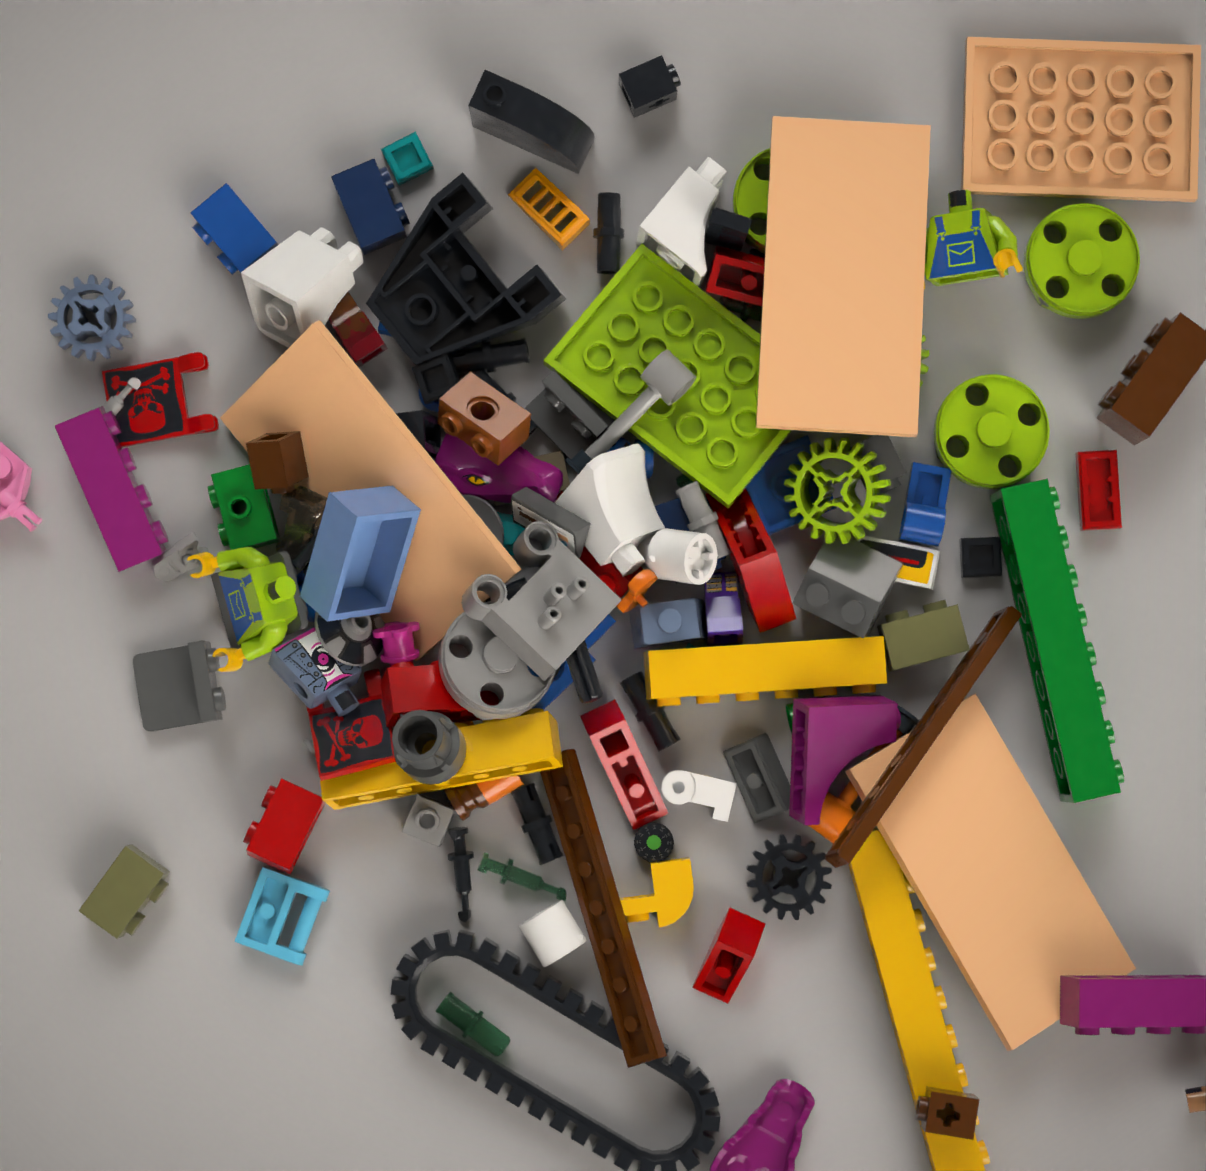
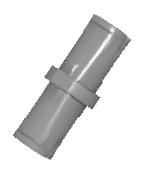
[675,481,731,559]

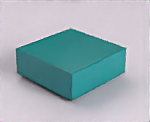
[381,131,434,186]

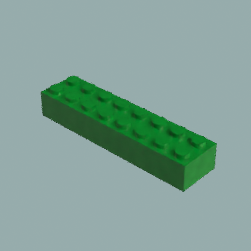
[989,478,1124,803]

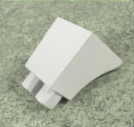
[636,157,727,287]
[241,227,364,348]
[555,443,665,577]

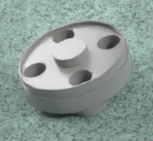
[438,601,555,720]

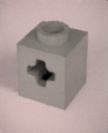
[402,794,455,847]

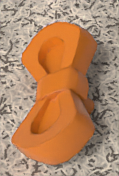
[617,569,658,613]

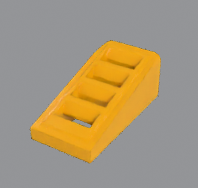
[508,168,590,251]

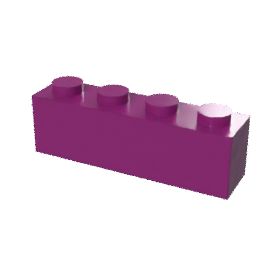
[55,406,169,572]
[1060,975,1206,1035]

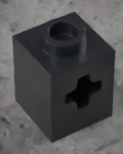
[618,55,681,118]

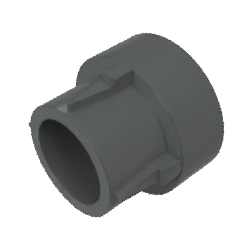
[392,710,467,784]

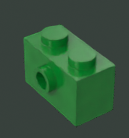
[207,464,281,550]

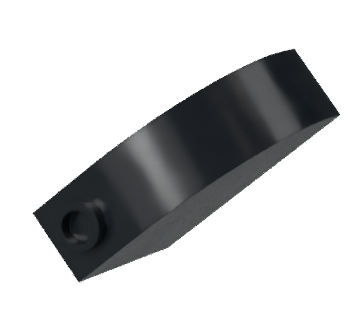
[468,70,595,174]

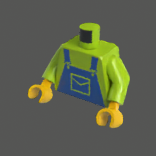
[924,190,1023,289]
[187,547,298,672]

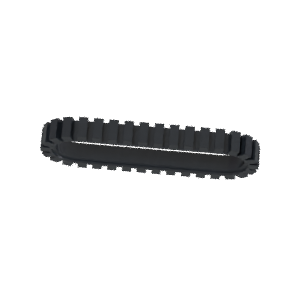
[390,930,721,1171]

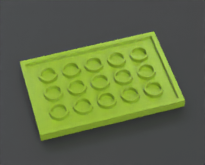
[543,243,792,509]

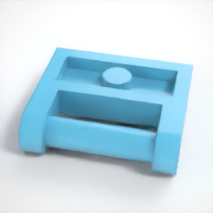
[234,866,330,966]

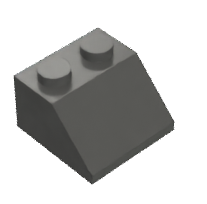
[792,534,904,639]

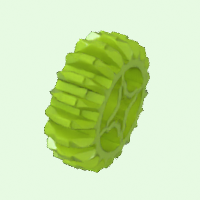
[784,437,891,544]

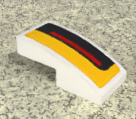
[856,536,940,590]

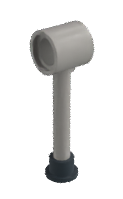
[565,349,697,474]

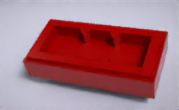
[1075,450,1122,531]

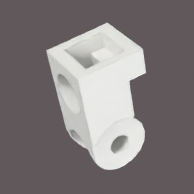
[661,770,737,822]

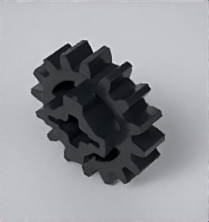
[746,834,832,920]

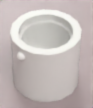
[647,528,718,585]
[519,899,587,967]

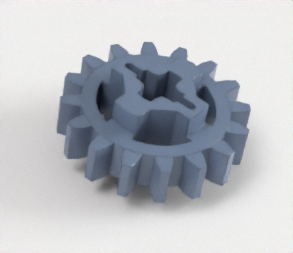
[48,275,136,362]

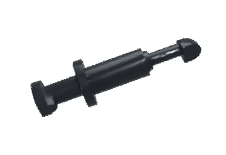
[447,827,474,922]

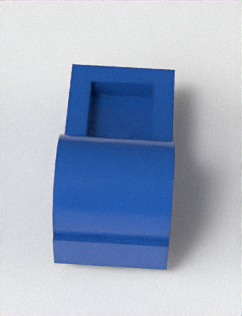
[898,462,952,547]

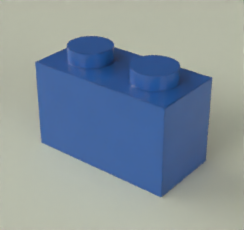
[191,183,278,275]

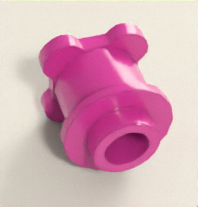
[373,621,420,667]

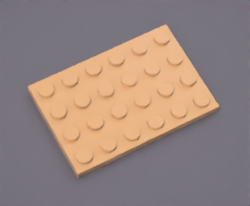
[961,37,1201,202]

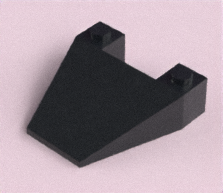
[366,172,566,365]

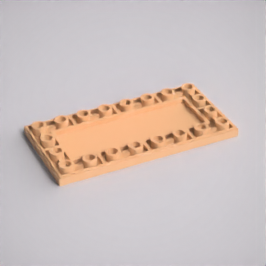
[756,116,931,437]
[220,320,522,661]
[845,693,1136,1051]

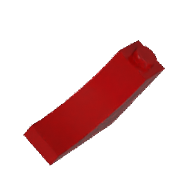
[705,488,797,633]

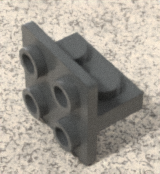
[524,370,615,459]

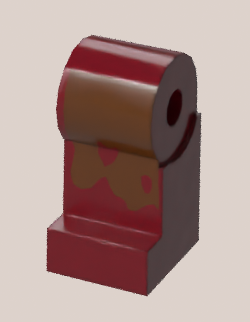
[328,292,388,368]

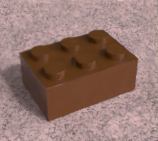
[1097,312,1206,445]

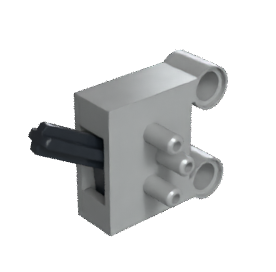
[461,521,621,703]

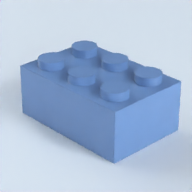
[300,485,421,622]

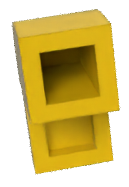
[620,857,694,928]

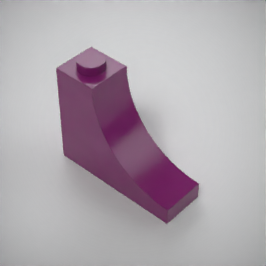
[789,695,901,825]

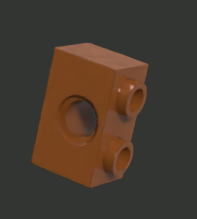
[438,372,531,466]

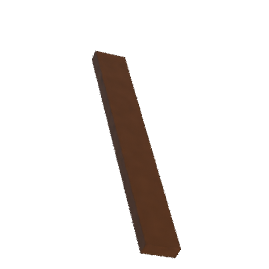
[825,606,1022,868]
[540,749,667,1068]

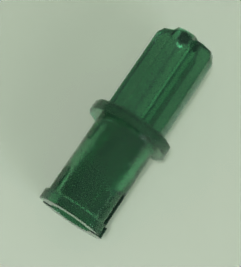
[436,991,511,1057]

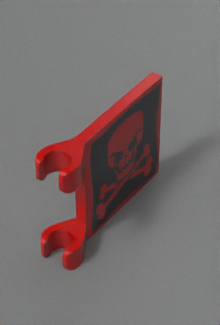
[102,352,219,447]
[306,669,396,781]

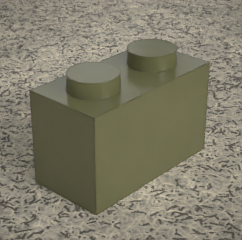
[877,600,970,671]
[79,844,170,939]

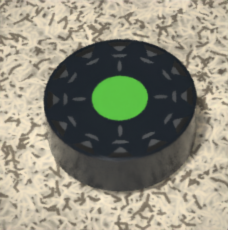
[634,822,674,862]

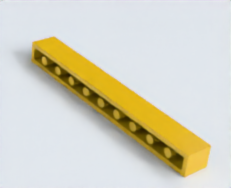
[848,828,990,1171]

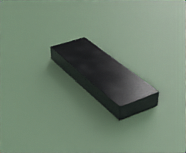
[704,207,752,251]

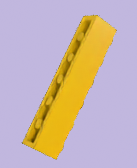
[643,636,887,707]
[320,708,563,810]

